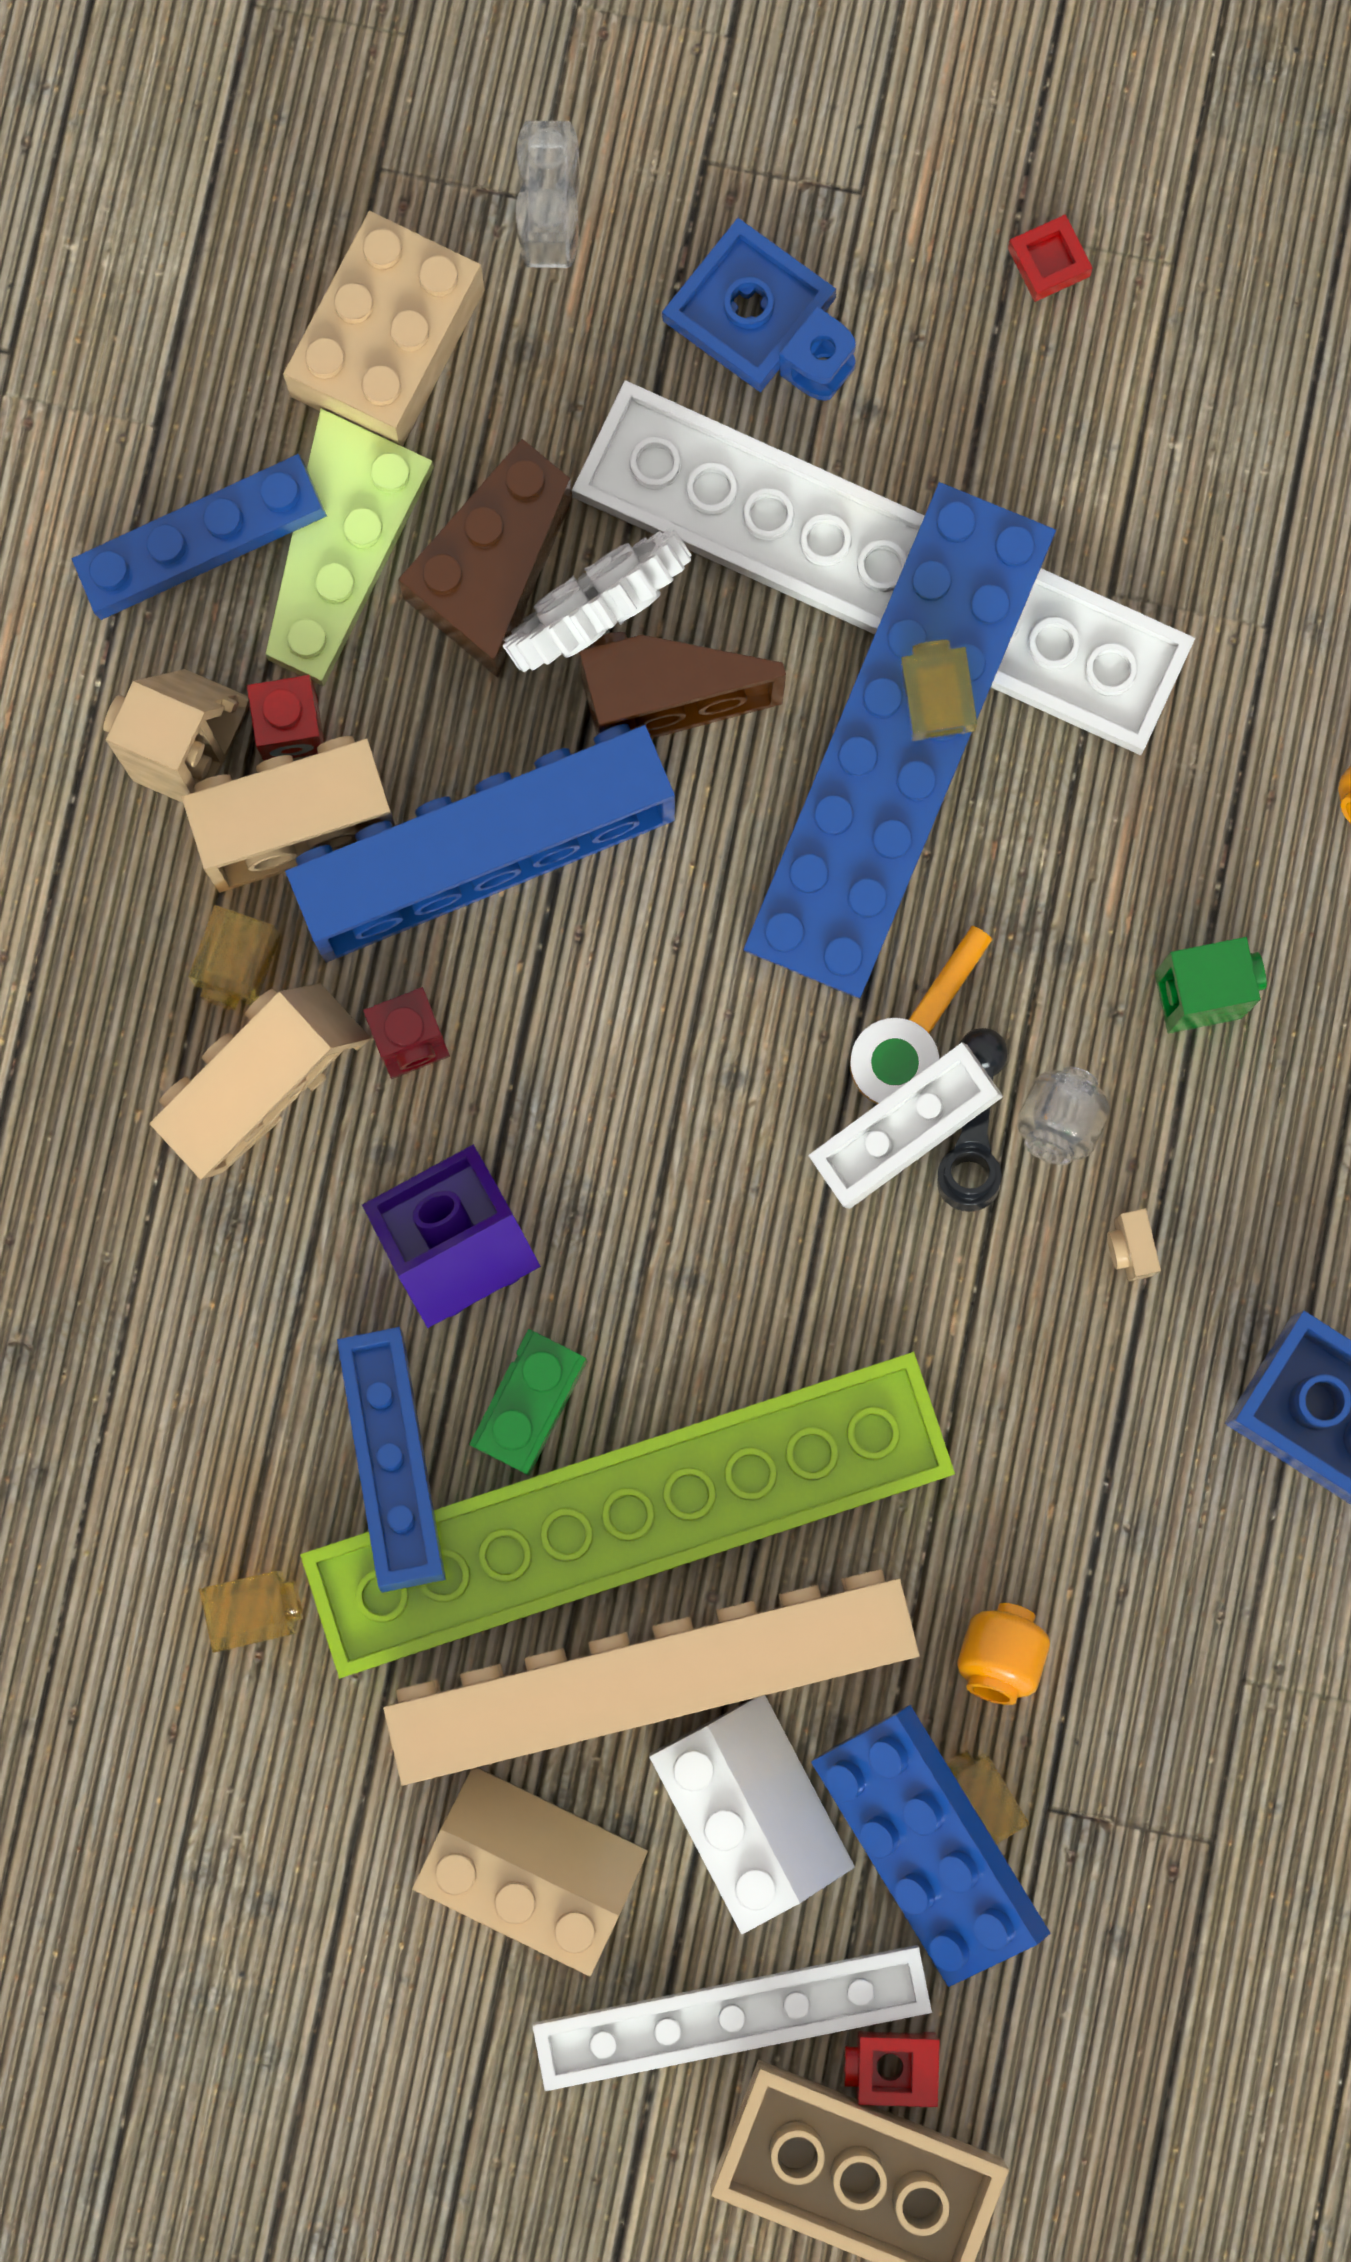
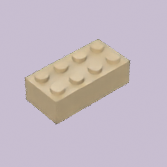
[710,2059,1009,2262]

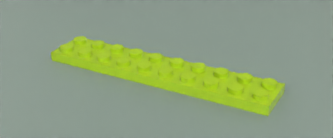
[300,1352,955,1679]

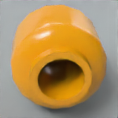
[957,1603,1050,1705]

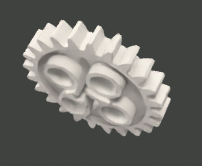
[502,528,692,672]

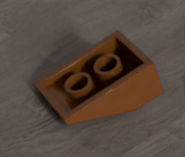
[579,632,786,739]

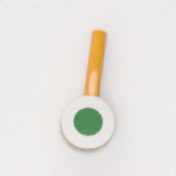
[850,926,993,1104]

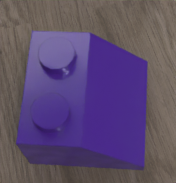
[362,1144,541,1328]

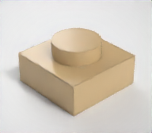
[1107,1208,1161,1282]

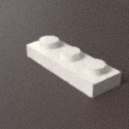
[808,1042,1004,1209]

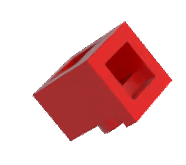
[844,2031,940,2107]

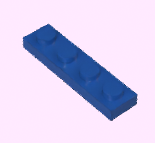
[71,454,327,620]
[337,1327,446,1593]

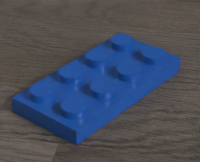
[811,1705,1051,1987]

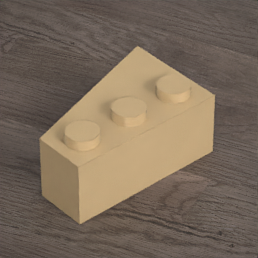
[149,983,371,1180]

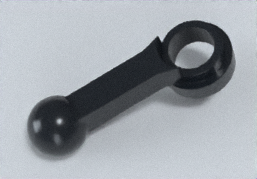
[937,1028,1008,1212]

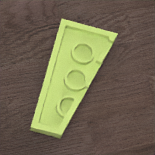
[266,408,434,687]

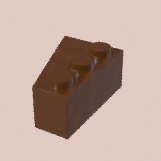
[398,439,572,678]

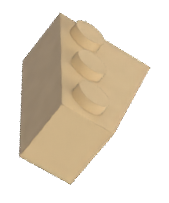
[103,669,250,803]

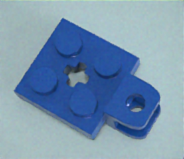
[662,218,856,401]

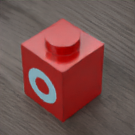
[247,675,324,761]

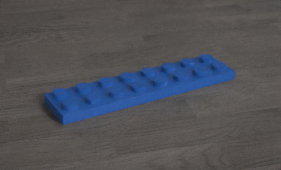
[743,482,1056,999]

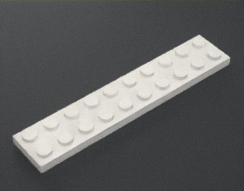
[572,380,1195,755]

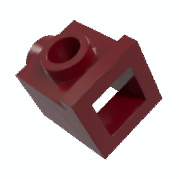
[363,987,450,1080]

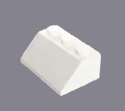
[649,1695,855,1934]

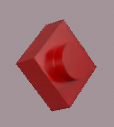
[1008,214,1093,302]

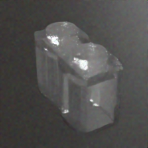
[516,121,580,268]

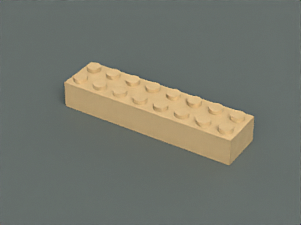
[383,1569,920,1786]

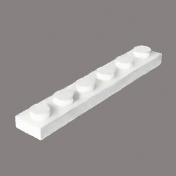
[532,1945,932,2091]

